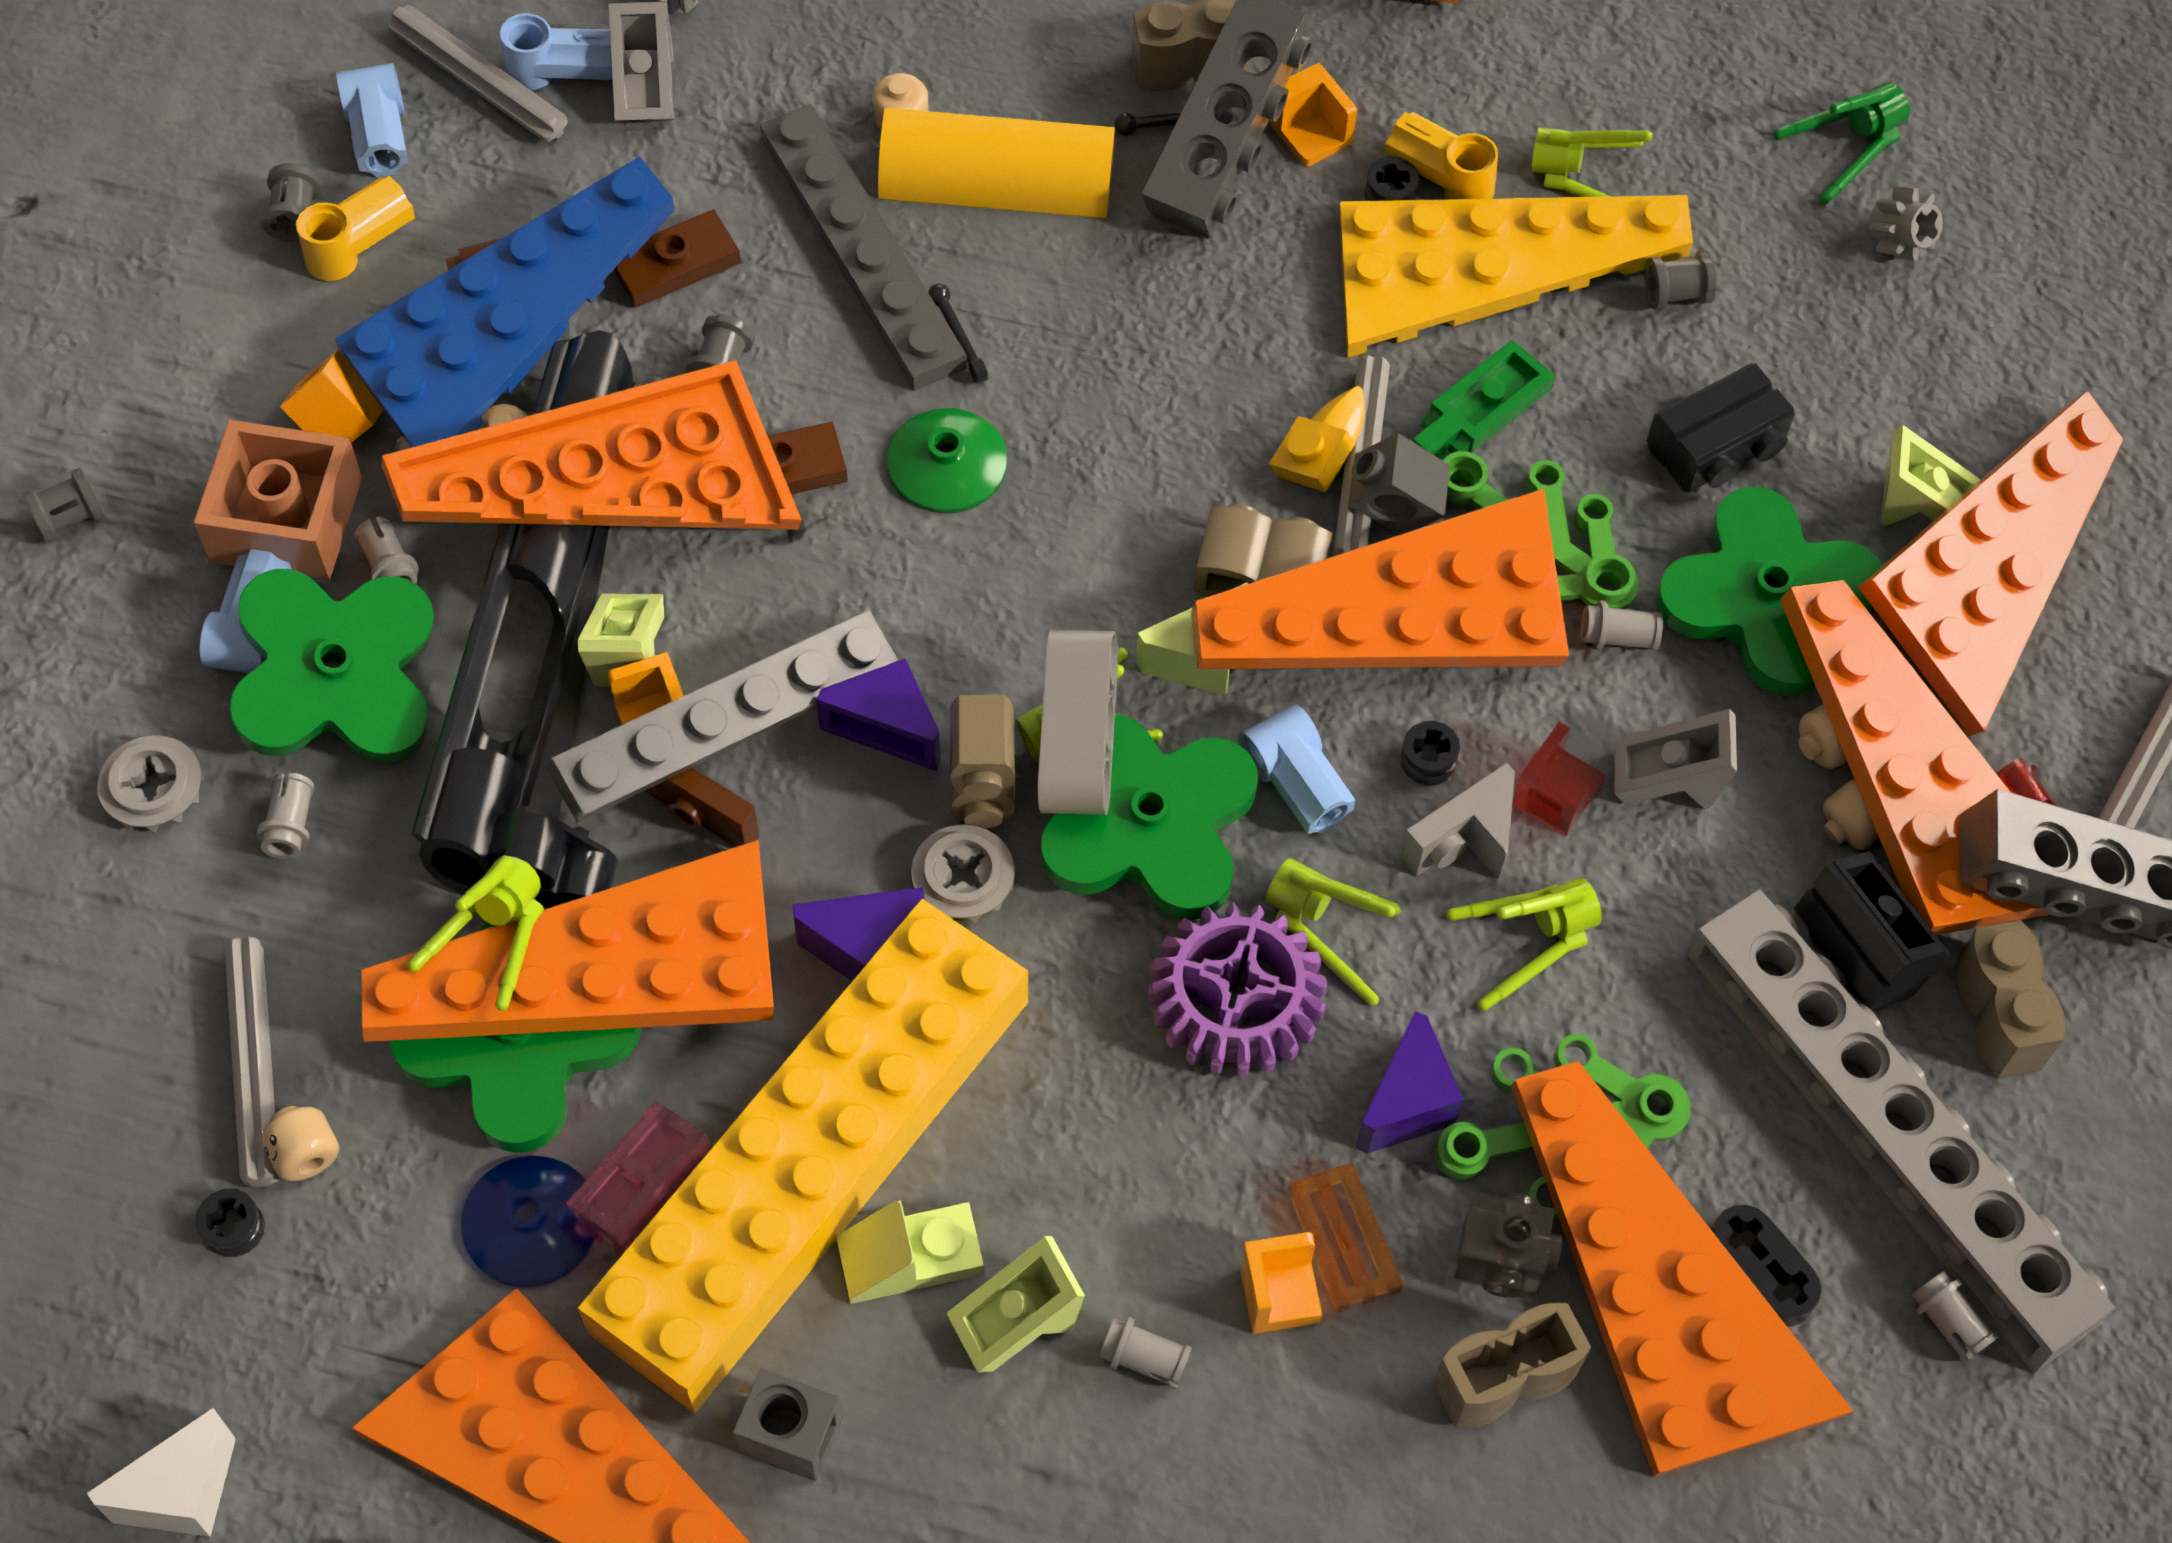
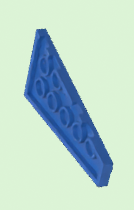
[334,156,675,448]

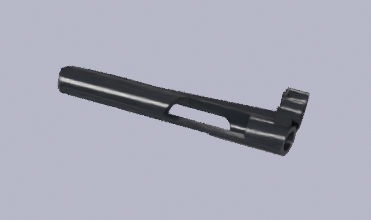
[411,330,635,910]

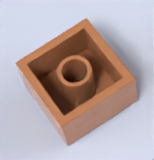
[194,420,362,581]

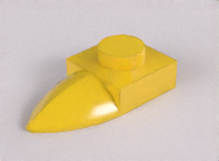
[1269,386,1365,493]

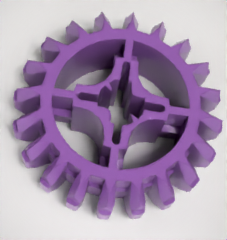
[1148,902,1327,1079]

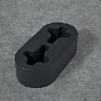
[1711,1205,1822,1327]

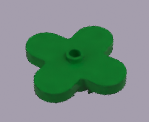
[1656,487,1882,696]
[230,569,434,763]
[1041,714,1258,920]
[390,923,642,1153]

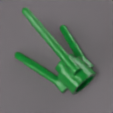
[1773,82,1910,205]

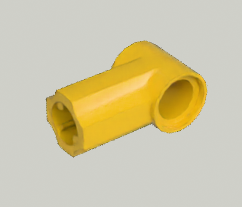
[1385,112,1498,200]
[296,176,415,281]

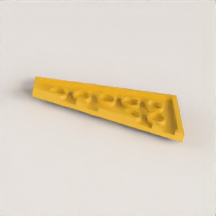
[1339,195,1693,358]

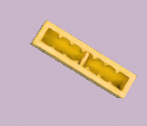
[878,108,1115,219]

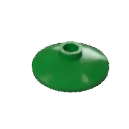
[887,408,1007,513]

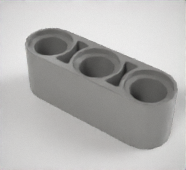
[1038,630,1118,815]

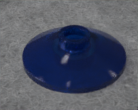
[461,1156,599,1287]

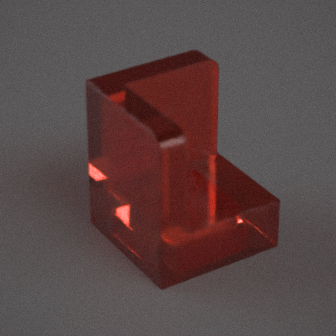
[1512,721,1605,836]

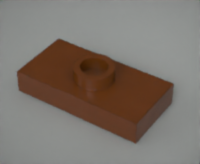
[613,209,741,308]
[768,421,848,494]
[645,768,759,847]

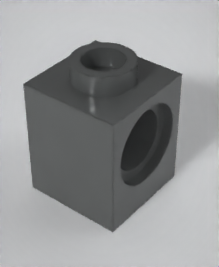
[1349,433,1450,535]
[728,1368,842,1481]

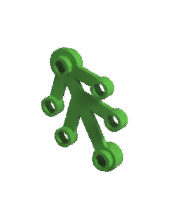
[1443,451,1639,609]
[1434,1034,1691,1221]

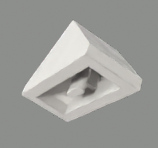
[87,1408,236,1537]

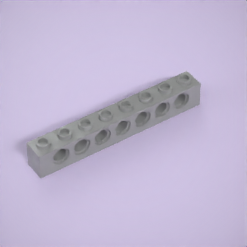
[1687,889,2116,1374]

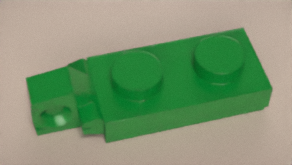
[1412,340,1556,460]

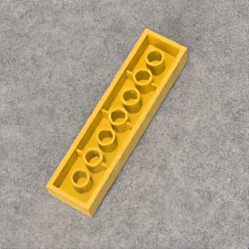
[578,899,1028,1414]

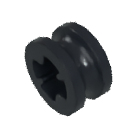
[1365,157,1419,201]
[1400,721,1460,785]
[195,1189,265,1257]

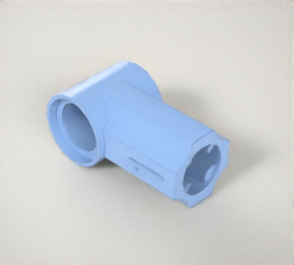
[500,13,612,90]
[336,63,408,178]
[200,549,292,673]
[1238,704,1356,834]

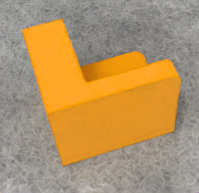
[1268,62,1357,167]
[280,350,383,443]
[607,652,684,725]
[1240,1232,1322,1334]

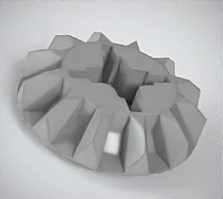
[97,735,204,833]
[911,824,1015,923]

